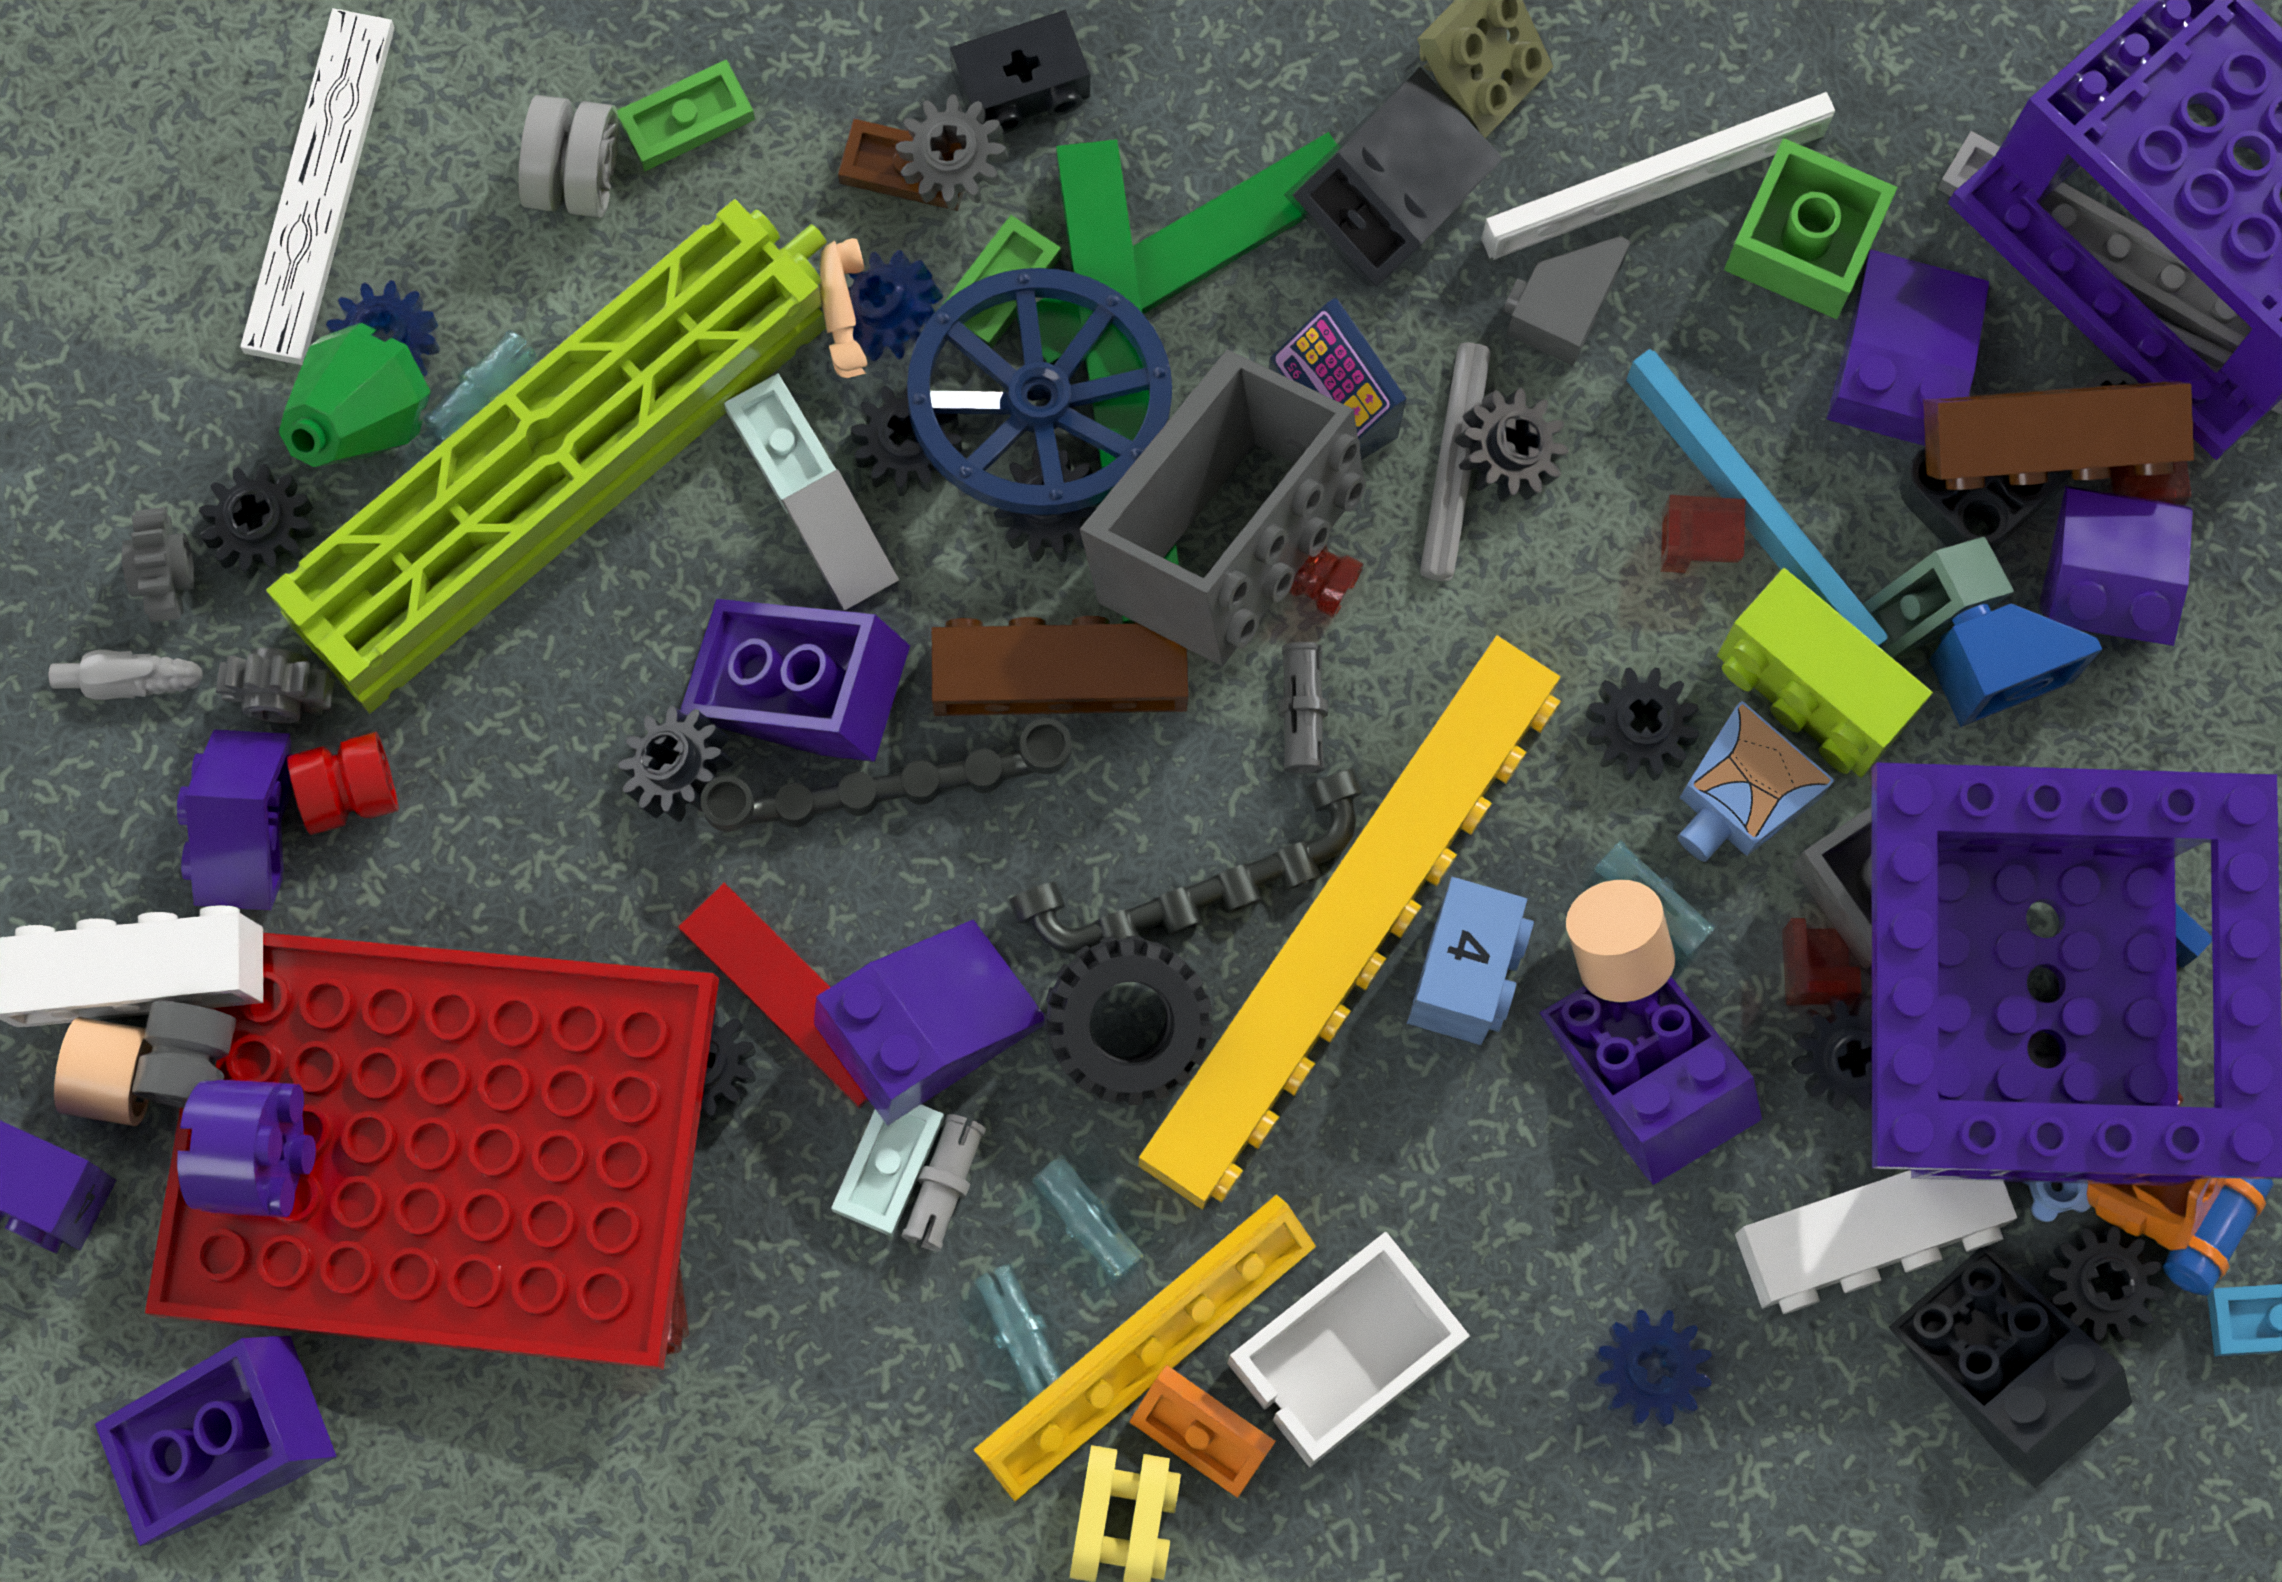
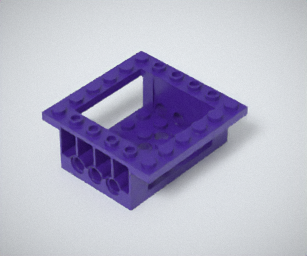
[1948,0,2282,461]
[1872,762,2282,1186]

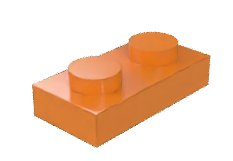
[1129,1365,1276,1498]

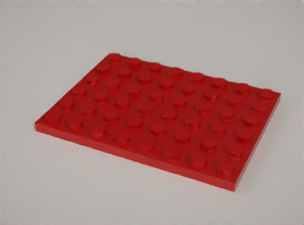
[145,933,719,1370]

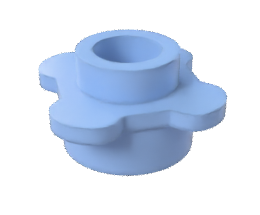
[2023,1182,2091,1222]

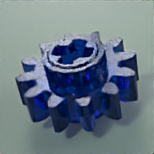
[848,250,943,361]
[326,280,440,377]
[1594,1309,1712,1427]

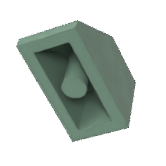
[1862,537,2014,659]

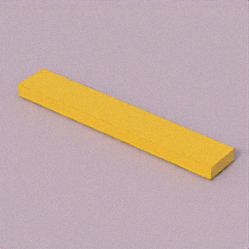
[973,1194,1316,1501]

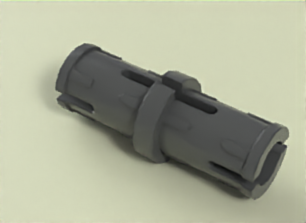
[1278,642,1328,773]

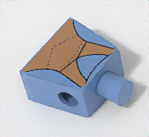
[1677,701,1834,862]

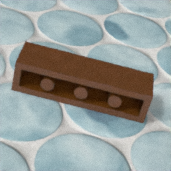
[1923,381,2194,490]
[931,616,1188,716]

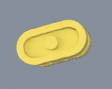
[1069,1445,1181,1582]

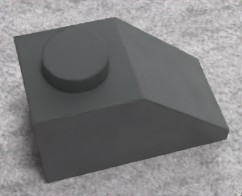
[1502,236,1631,366]

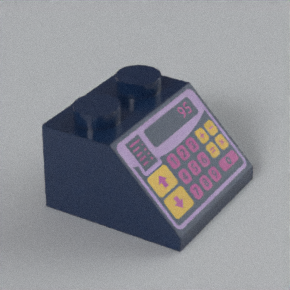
[1268,298,1407,460]

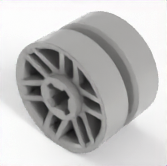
[519,95,619,218]

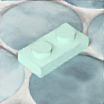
[724,373,836,513]
[831,1105,944,1237]

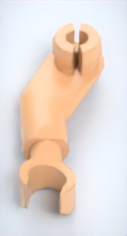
[820,238,868,378]

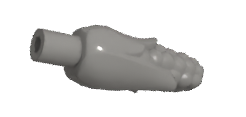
[49,650,203,700]

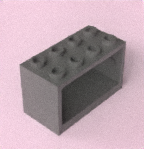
[1080,349,1366,667]

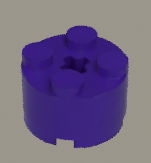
[177,1080,316,1217]

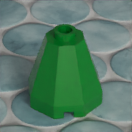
[279,323,431,467]

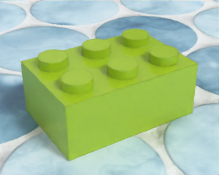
[1717,568,1933,778]

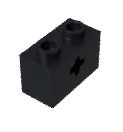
[950,10,1090,134]

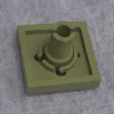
[1417,0,1553,139]

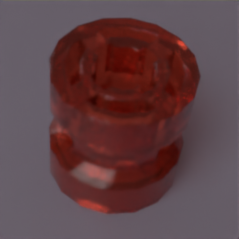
[1288,543,1365,618]

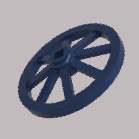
[907,268,1172,515]

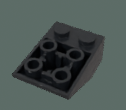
[1284,67,1503,287]
[1889,1246,2132,1488]

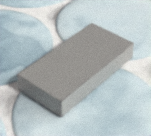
[781,469,899,611]

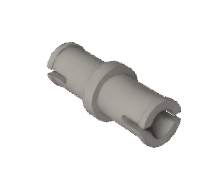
[901,1114,986,1251]

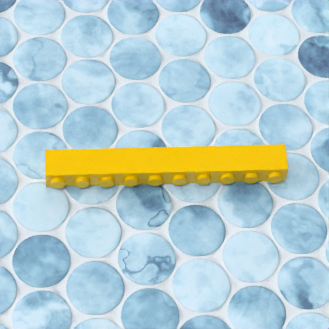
[1138,635,1561,1210]

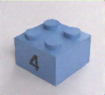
[1407,877,1534,1045]

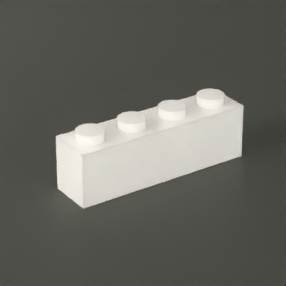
[0,905,263,1027]
[1735,1170,2017,1314]

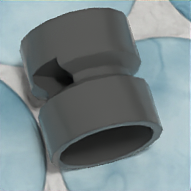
[132,1001,236,1108]

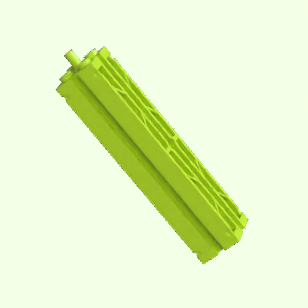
[266,199,827,714]

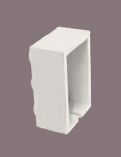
[1227,1232,1470,1467]

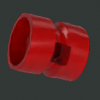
[287,731,399,835]

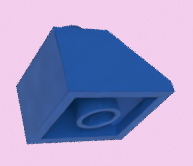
[1929,603,2102,727]

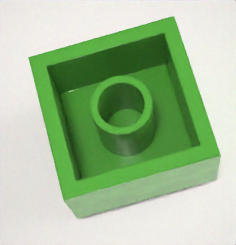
[1724,138,1898,320]

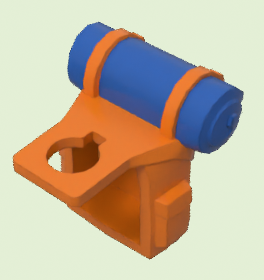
[2087,1178,2274,1296]

